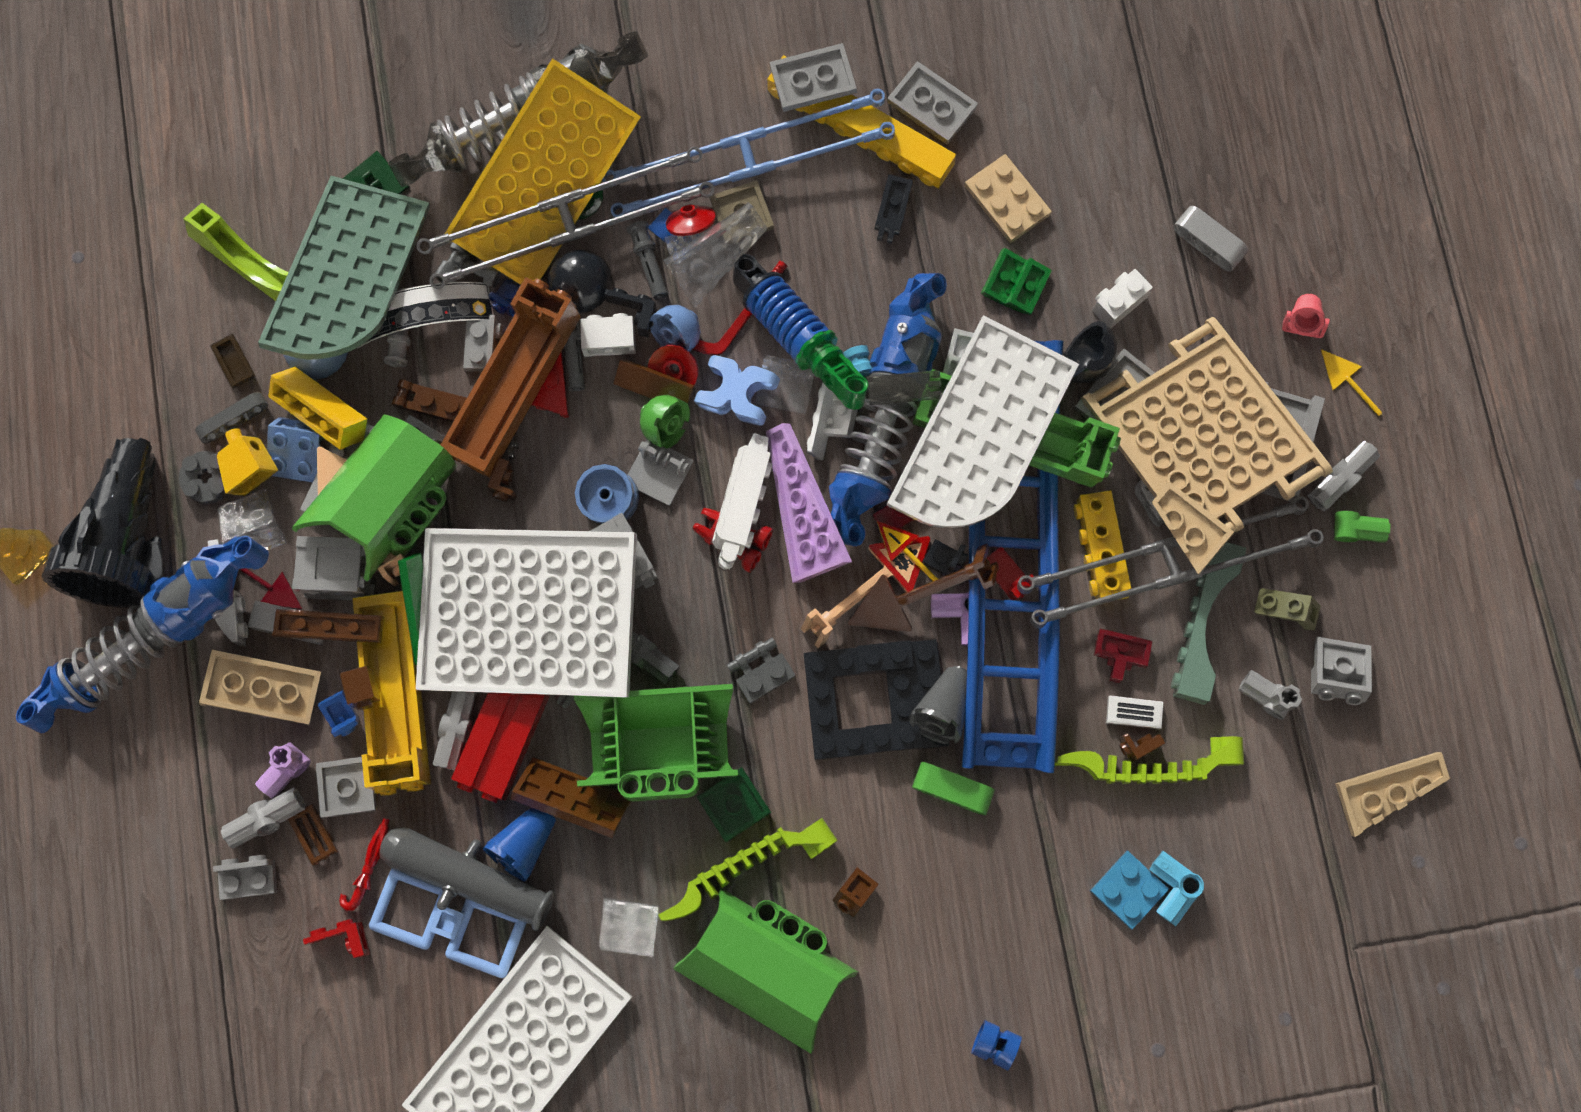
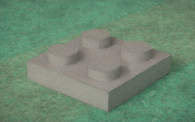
[316,757,377,818]

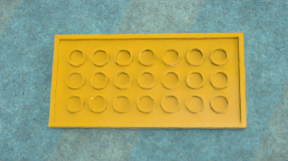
[445,58,641,285]

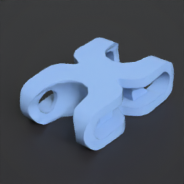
[694,355,780,426]

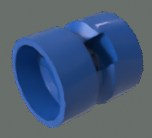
[971,1020,1022,1071]

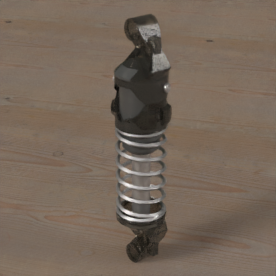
[388,31,648,187]

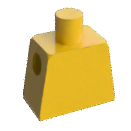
[217,428,278,496]

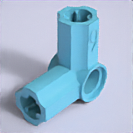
[1149,851,1204,927]

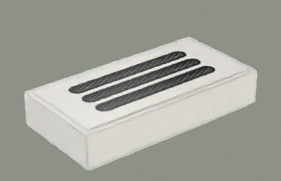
[1106,696,1163,730]

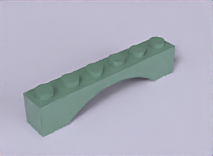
[1171,543,1246,705]

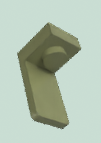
[1254,588,1321,631]

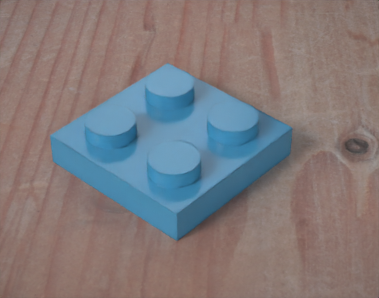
[1090,851,1169,930]

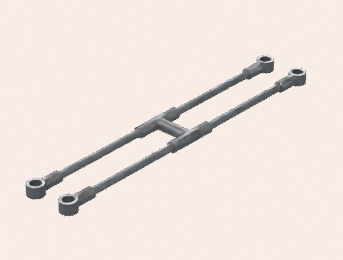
[417,147,714,289]
[1017,496,1324,629]

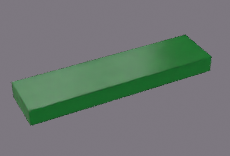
[398,554,423,665]

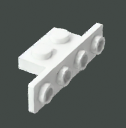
[807,383,858,460]

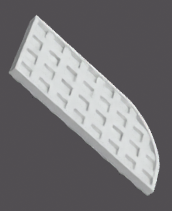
[886,315,1079,528]

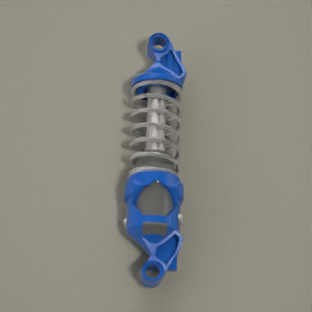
[829,273,947,547]
[16,536,269,733]

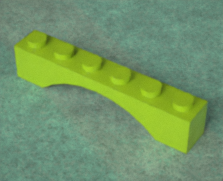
[183,203,288,301]

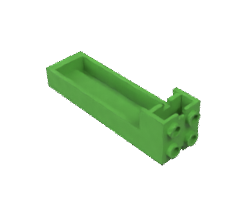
[912,369,1121,488]

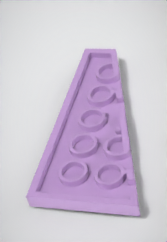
[766,423,852,583]

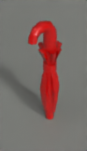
[339,818,390,911]

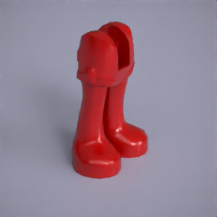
[692,508,773,573]

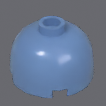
[650,305,701,352]

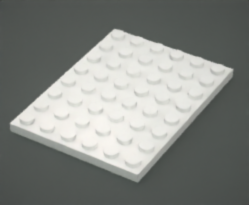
[416,528,637,698]

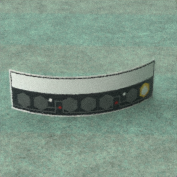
[357,282,494,349]

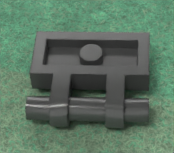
[727,637,796,704]

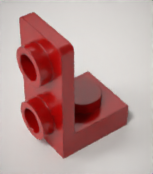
[987,547,1034,601]
[303,919,370,958]

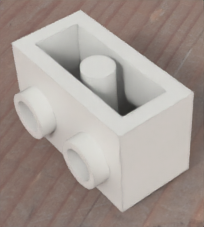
[1092,269,1153,329]
[580,313,636,357]

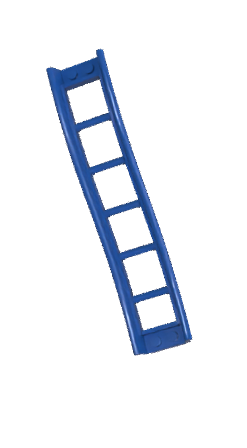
[962,340,1064,773]

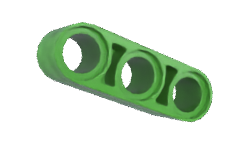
[912,762,995,816]

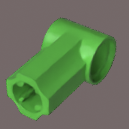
[1334,511,1390,543]

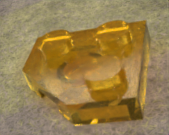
[0,528,55,585]

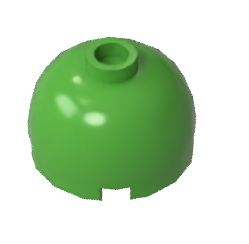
[640,395,690,449]

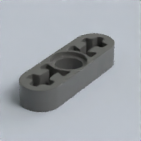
[195,392,268,443]

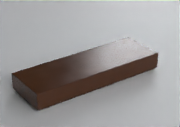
[613,358,694,405]

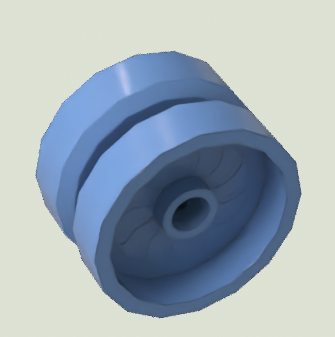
[575,464,639,524]

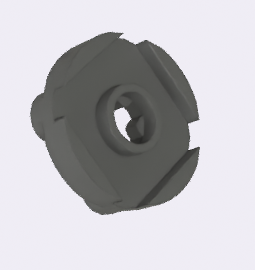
[179,451,226,504]

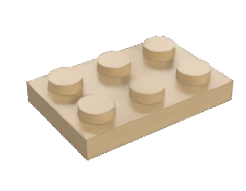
[964,154,1052,243]

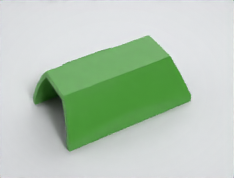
[292,414,457,582]
[574,684,738,801]
[673,888,858,1054]

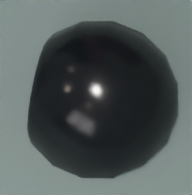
[547,249,612,313]
[1063,321,1117,383]

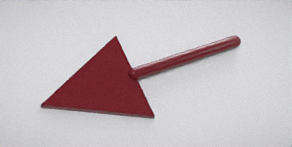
[239,568,302,609]

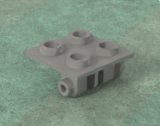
[628,440,694,506]

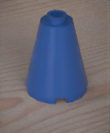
[483,807,556,882]

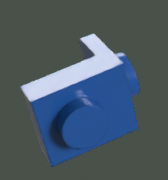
[318,690,359,737]

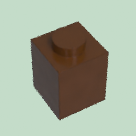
[340,666,380,710]

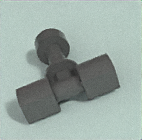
[435,242,502,288]

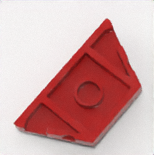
[532,351,569,418]

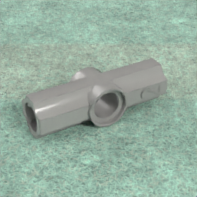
[1308,441,1380,511]
[433,691,477,771]
[221,788,306,849]

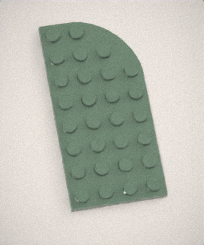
[258,176,430,360]

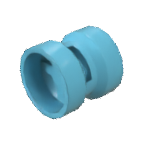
[844,345,872,377]

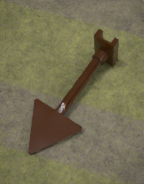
[848,543,999,632]

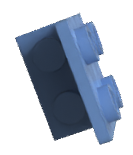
[267,417,325,482]

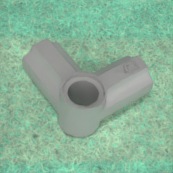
[1238,670,1302,720]

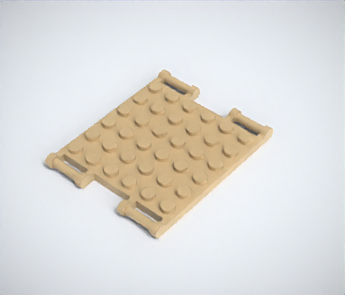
[1081,317,1333,533]

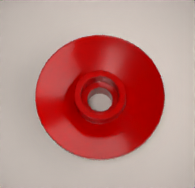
[666,204,716,236]
[648,345,698,385]

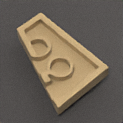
[1152,481,1234,575]

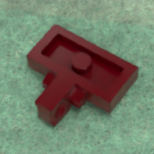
[1093,628,1152,683]

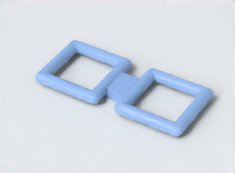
[369,869,526,978]

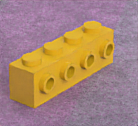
[268,367,367,450]
[1074,490,1131,600]

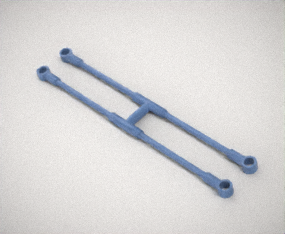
[602,89,895,218]

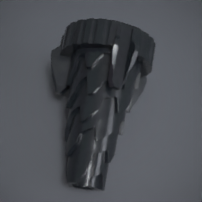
[42,438,163,608]

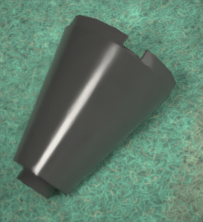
[909,666,967,744]

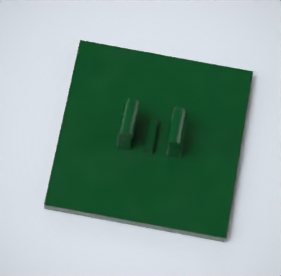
[342,151,410,194]

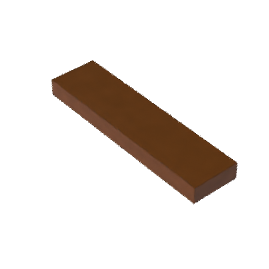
[273,609,384,644]

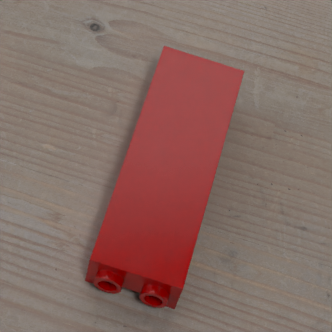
[451,693,550,803]

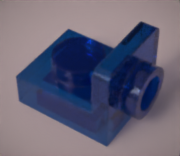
[488,277,521,317]

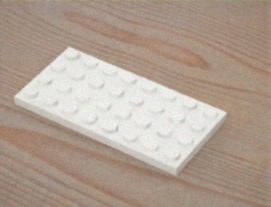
[402,926,633,1112]

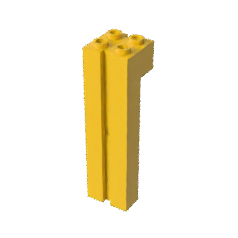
[352,591,431,796]

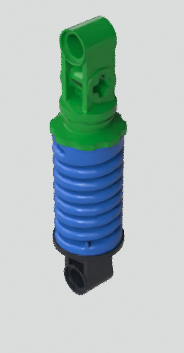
[733,254,868,410]

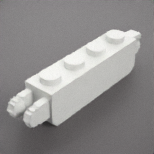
[712,433,772,570]

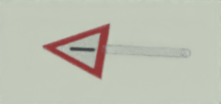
[696,857,755,932]

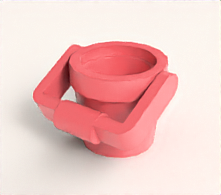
[1282,294,1330,338]

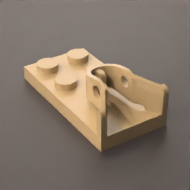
[199,650,321,725]

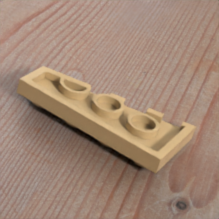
[1335,752,1450,837]

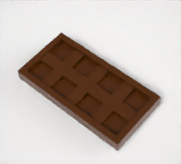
[510,757,632,838]

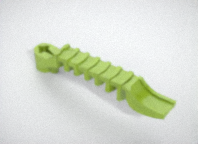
[658,818,838,921]

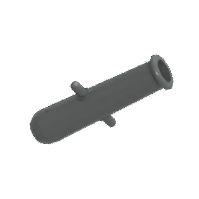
[380,827,555,931]

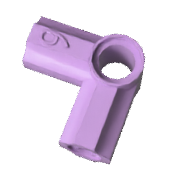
[931,592,985,647]
[255,742,311,799]

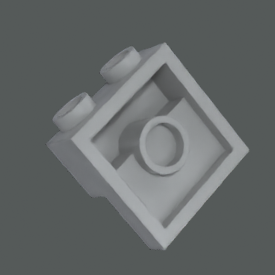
[1311,637,1372,705]

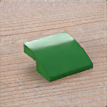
[980,248,1052,315]

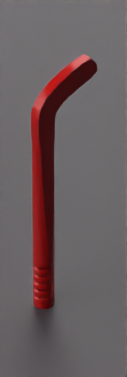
[692,261,788,355]

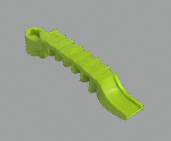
[1055,736,1244,784]

